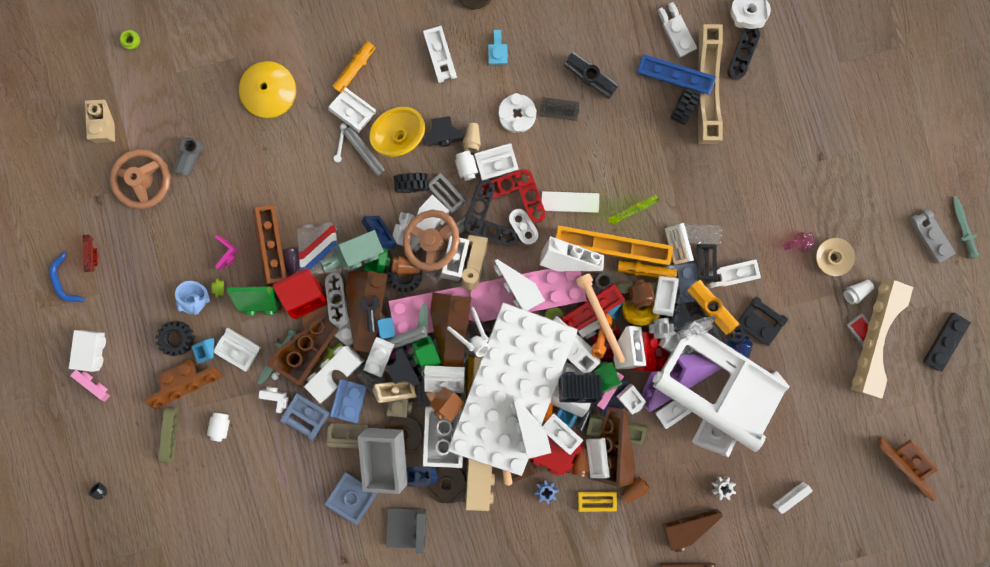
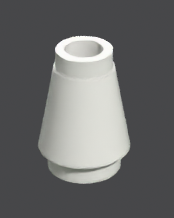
[844,280,874,304]

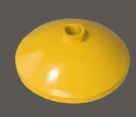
[239,61,296,119]
[370,107,425,157]

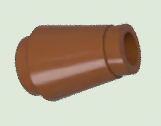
[392,256,420,275]
[572,448,590,477]
[621,476,650,503]

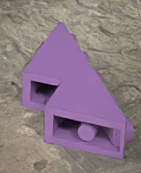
[641,353,722,412]

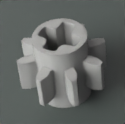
[649,319,674,338]

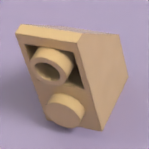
[85,100,115,143]

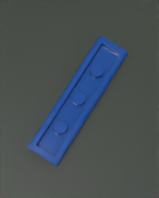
[637,54,717,96]

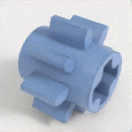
[534,479,559,504]

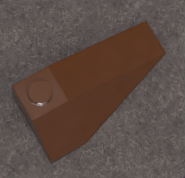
[345,271,388,353]
[430,292,471,367]
[267,311,340,388]
[589,406,635,487]

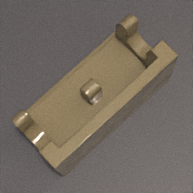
[326,423,369,448]

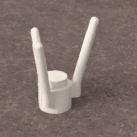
[447,307,490,357]

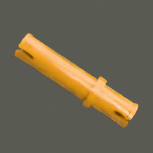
[332,40,376,93]
[618,260,677,278]

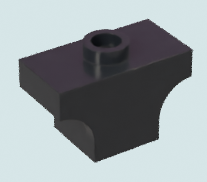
[424,116,463,147]
[668,290,693,331]
[386,345,422,386]

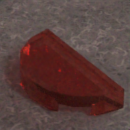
[83,234,99,273]

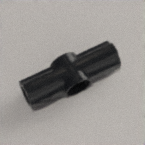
[563,51,619,99]

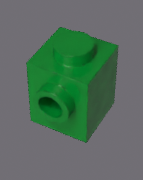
[412,335,441,370]

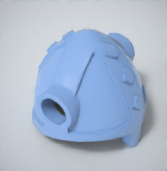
[175,281,210,315]

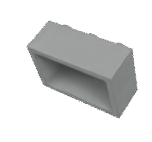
[358,428,408,494]

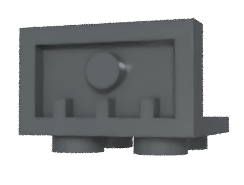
[386,508,426,554]

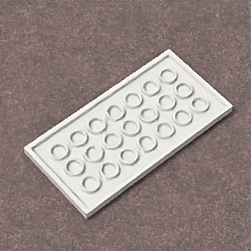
[448,302,578,476]

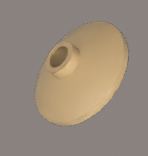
[816,238,855,276]

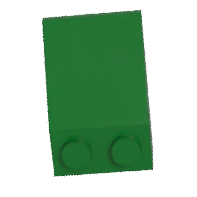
[227,287,281,315]

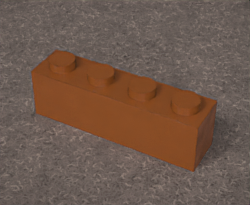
[252,205,286,286]

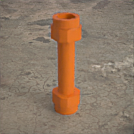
[591,313,612,358]

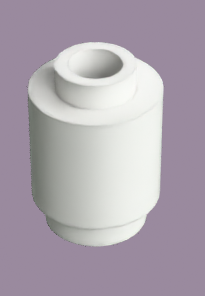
[455,151,478,181]
[207,412,230,442]

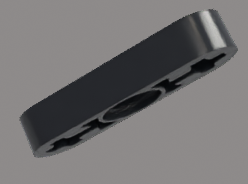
[727,28,760,81]

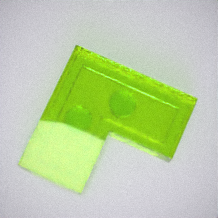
[608,195,659,225]

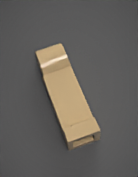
[462,235,488,290]

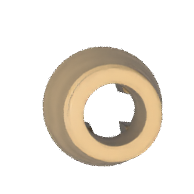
[462,123,481,153]

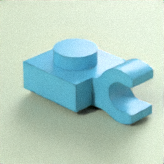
[488,30,508,65]

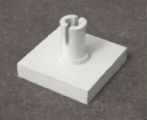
[692,419,736,457]

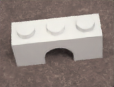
[304,344,365,403]

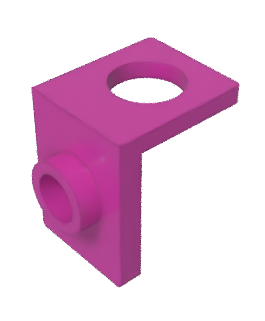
[215,235,239,270]

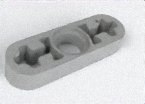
[325,272,349,327]

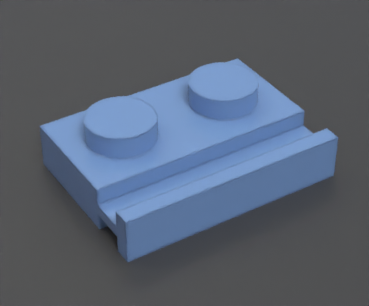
[330,379,368,423]

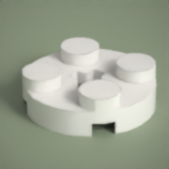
[730,0,771,29]
[498,93,537,133]

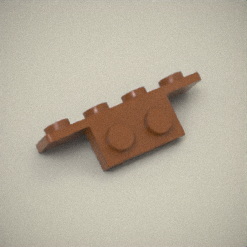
[144,359,223,409]
[878,436,938,502]

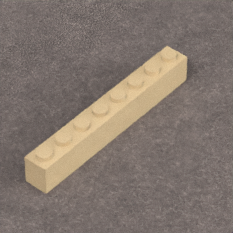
[465,353,495,511]

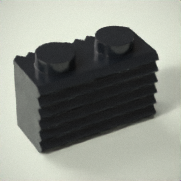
[558,372,603,404]

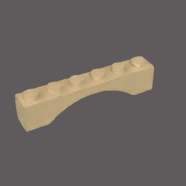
[698,24,723,144]
[851,280,913,399]

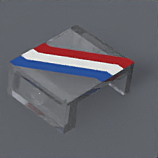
[297,222,342,275]

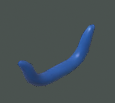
[49,252,85,302]

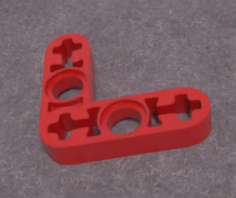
[481,169,546,223]

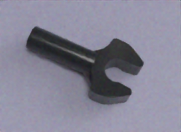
[360,295,380,332]
[576,403,597,432]

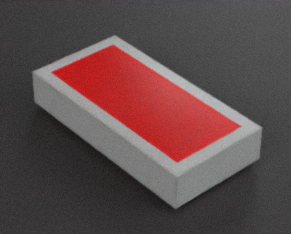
[845,313,886,347]

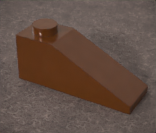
[662,509,723,552]

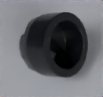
[89,482,107,500]

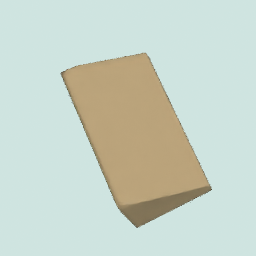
[372,381,416,403]

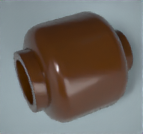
[628,280,655,310]

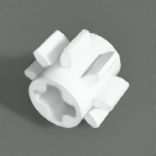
[712,476,736,500]

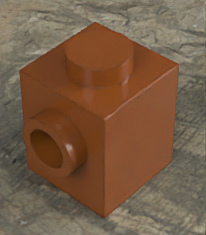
[429,387,465,422]

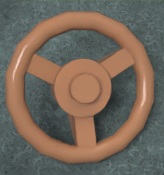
[110,149,171,209]
[403,209,460,271]

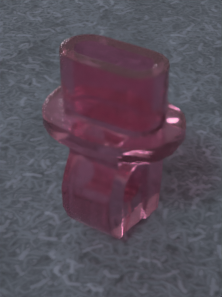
[783,232,815,252]

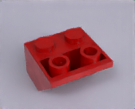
[272,268,327,320]
[630,331,668,372]

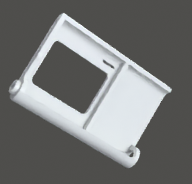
[652,323,790,452]

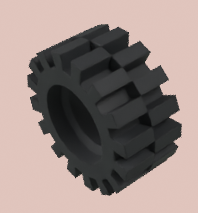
[670,87,700,125]
[393,172,429,193]
[387,265,423,292]
[155,321,195,356]

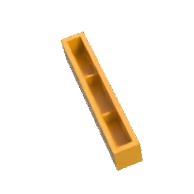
[555,225,673,266]

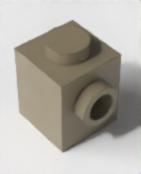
[387,399,413,417]

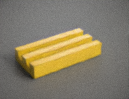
[578,491,617,512]

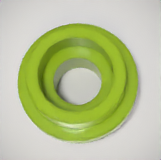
[120,30,140,50]
[212,278,224,298]

